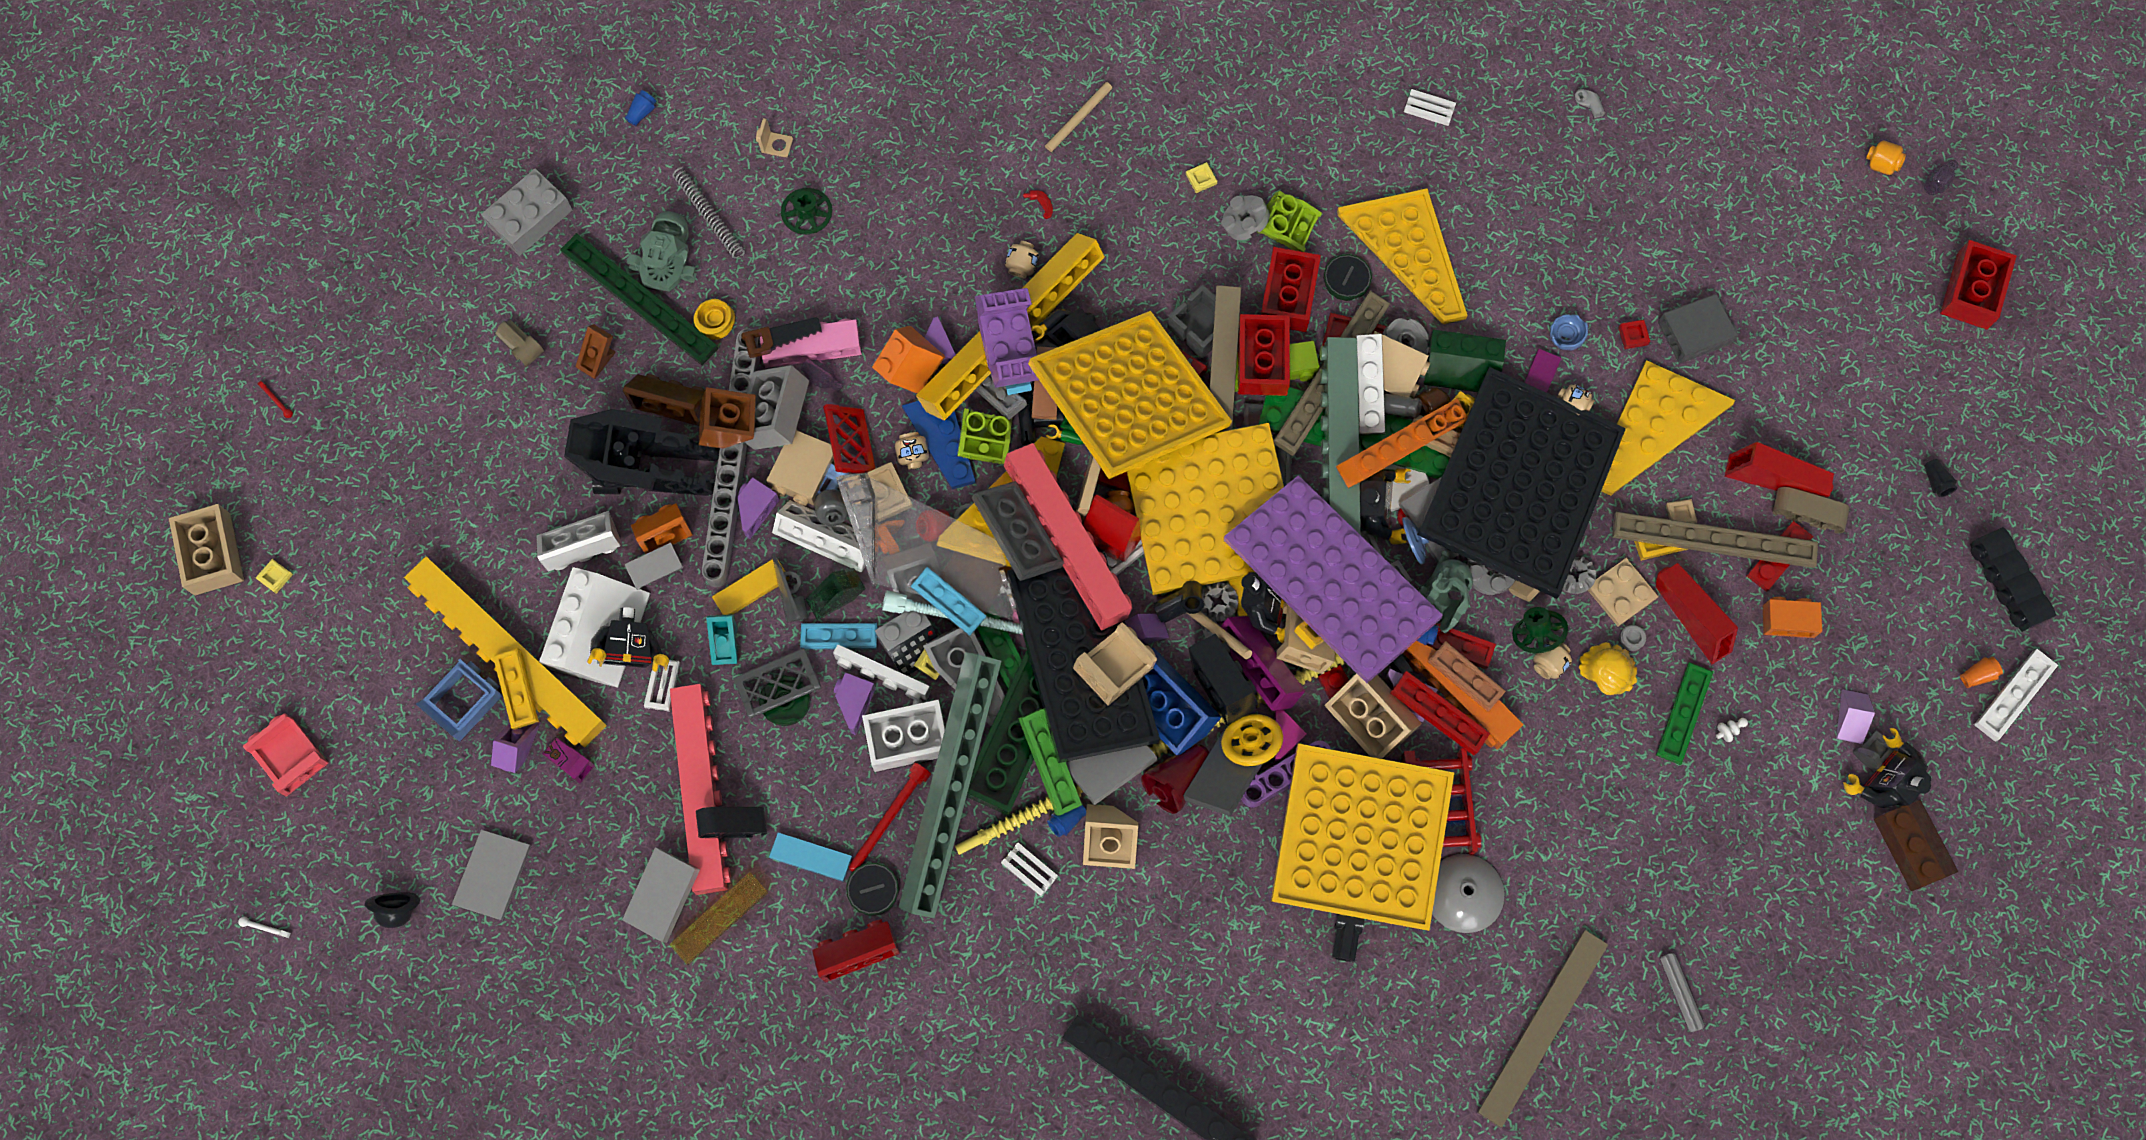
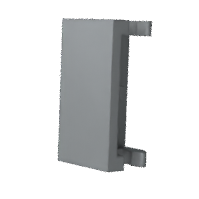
[625,543,683,590]

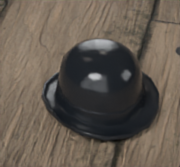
[364,892,420,928]

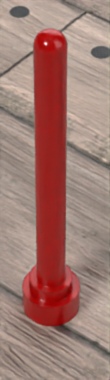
[849,762,931,872]

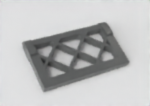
[733,648,821,719]

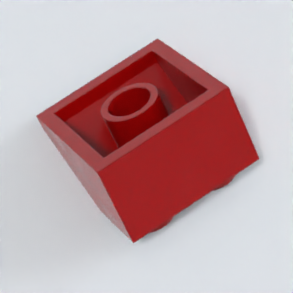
[1083,494,1141,562]

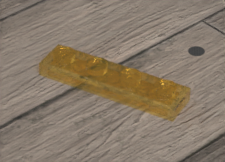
[669,872,768,965]

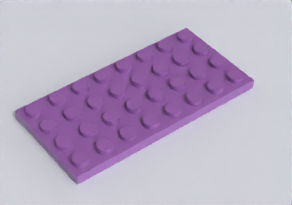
[1224,475,1443,683]

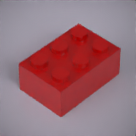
[1940,240,2017,330]
[1260,247,1321,332]
[1238,314,1290,396]

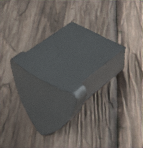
[1853,730,1897,772]

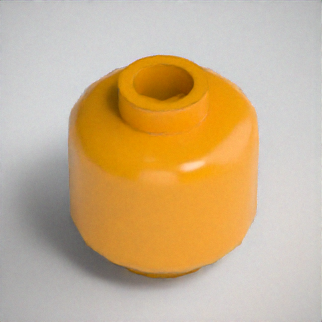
[1866,140,1906,175]

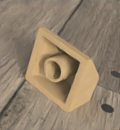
[1083,804,1138,869]

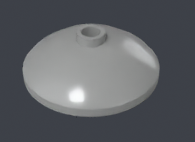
[1432,854,1504,933]

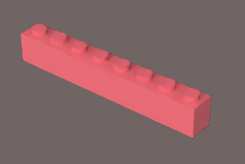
[1004,443,1132,631]
[670,684,731,895]

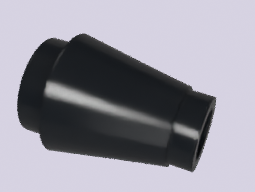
[1924,459,1957,497]

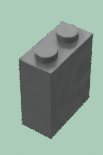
[1658,294,1738,364]

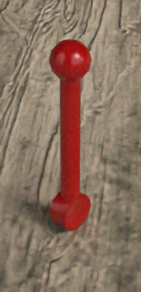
[257,381,293,418]

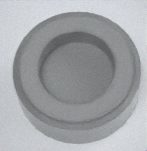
[1619,625,1646,651]

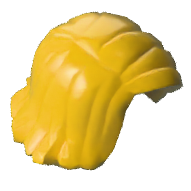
[1579,642,1637,695]

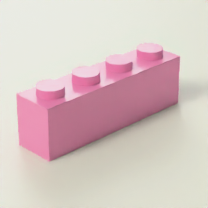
[760,319,862,368]

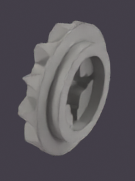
[1562,556,1596,594]
[1201,582,1238,622]

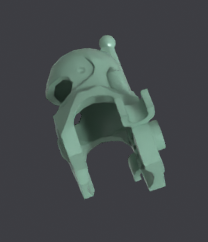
[627,211,697,292]
[1417,550,1473,633]

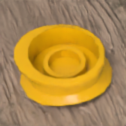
[694,299,735,340]

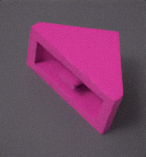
[1274,709,1307,763]

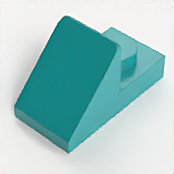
[706,614,738,665]

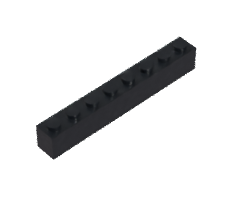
[1062,1015,1254,1140]

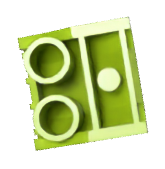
[1257,191,1322,252]
[957,408,1012,465]

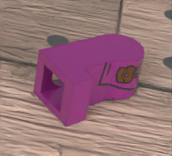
[542,737,595,784]

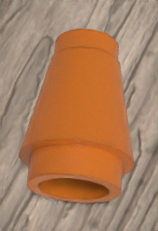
[1960,656,2003,688]

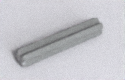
[1660,953,1705,1032]

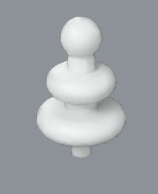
[1716,718,1748,742]

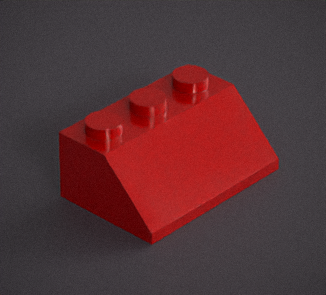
[812,919,900,983]

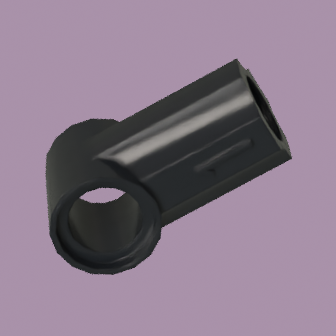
[1154,581,1204,623]
[1331,914,1365,963]

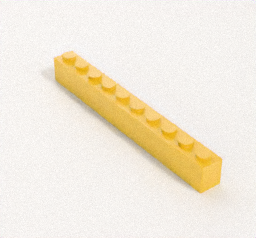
[916,233,1105,421]
[404,556,607,748]

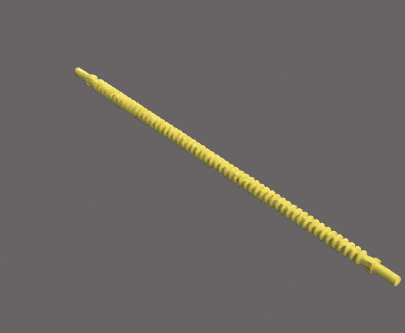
[955,652,1344,855]

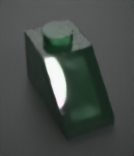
[805,568,866,620]

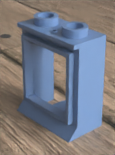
[416,659,502,742]

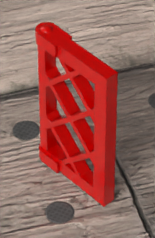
[823,404,876,474]

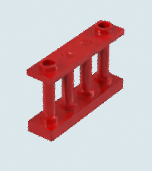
[1401,748,1481,855]

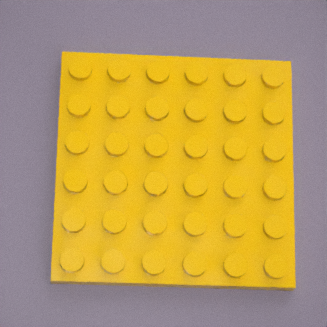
[1028,311,1232,479]
[1127,423,1284,595]
[1271,744,1454,931]

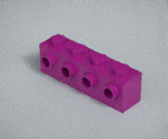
[1219,616,1305,711]

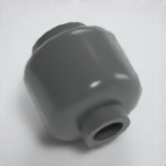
[814,489,848,526]

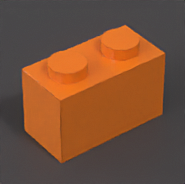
[1763,597,1822,638]

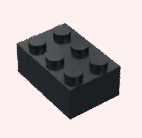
[1189,634,1258,727]

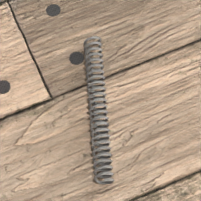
[673,167,745,258]

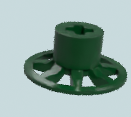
[781,188,832,235]
[1512,607,1569,653]

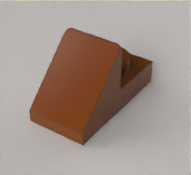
[575,324,616,379]

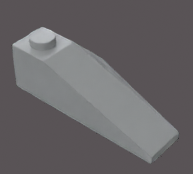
[923,626,1005,726]

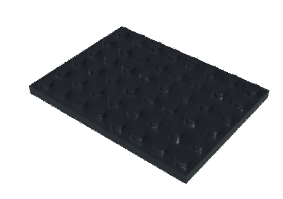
[1417,367,1626,599]

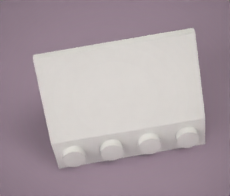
[539,567,650,688]

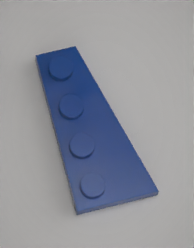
[902,401,976,490]

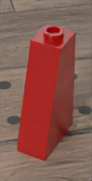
[1724,442,1834,498]
[1655,563,1738,664]

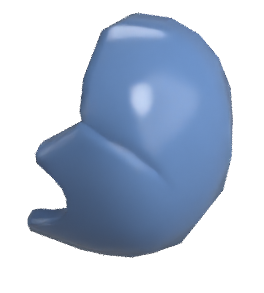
[1550,314,1588,351]

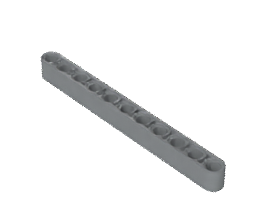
[702,328,761,587]

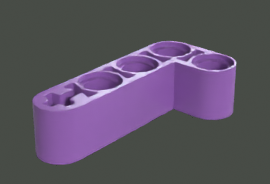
[1241,741,1331,807]

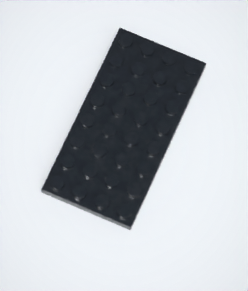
[1006,553,1160,763]

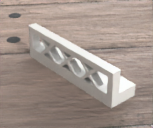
[772,500,878,572]

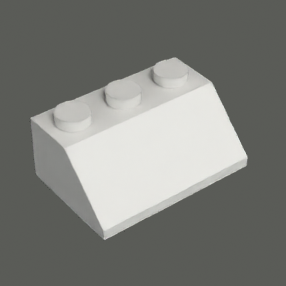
[537,511,621,571]

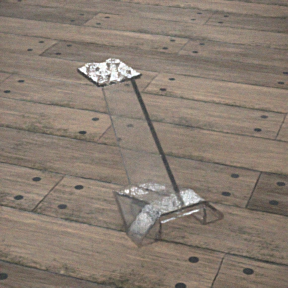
[836,473,1016,621]

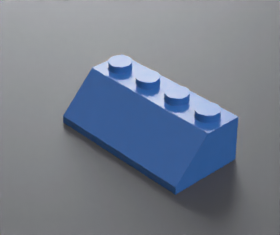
[1142,648,1222,755]

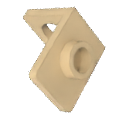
[756,118,793,157]

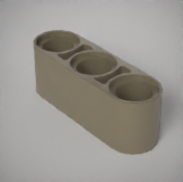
[1772,487,1850,533]

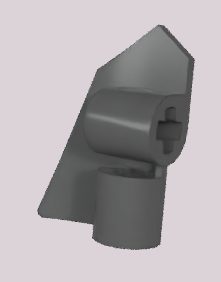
[772,553,809,623]

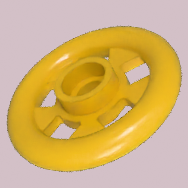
[1221,714,1283,766]

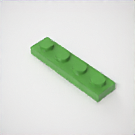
[1018,708,1082,816]

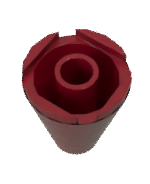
[1141,744,1210,814]

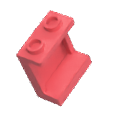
[243,713,328,797]

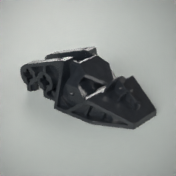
[564,409,720,496]

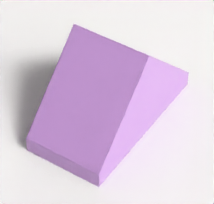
[1836,689,1875,744]

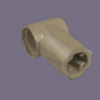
[495,320,544,367]

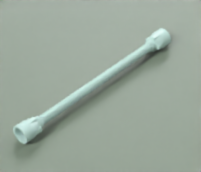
[882,590,1023,634]

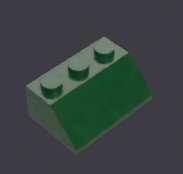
[1424,330,1506,392]

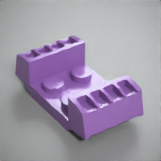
[975,288,1039,388]

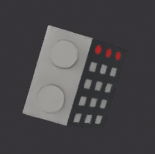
[875,611,938,676]

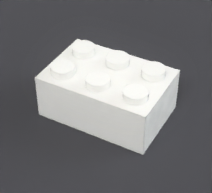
[862,700,945,772]

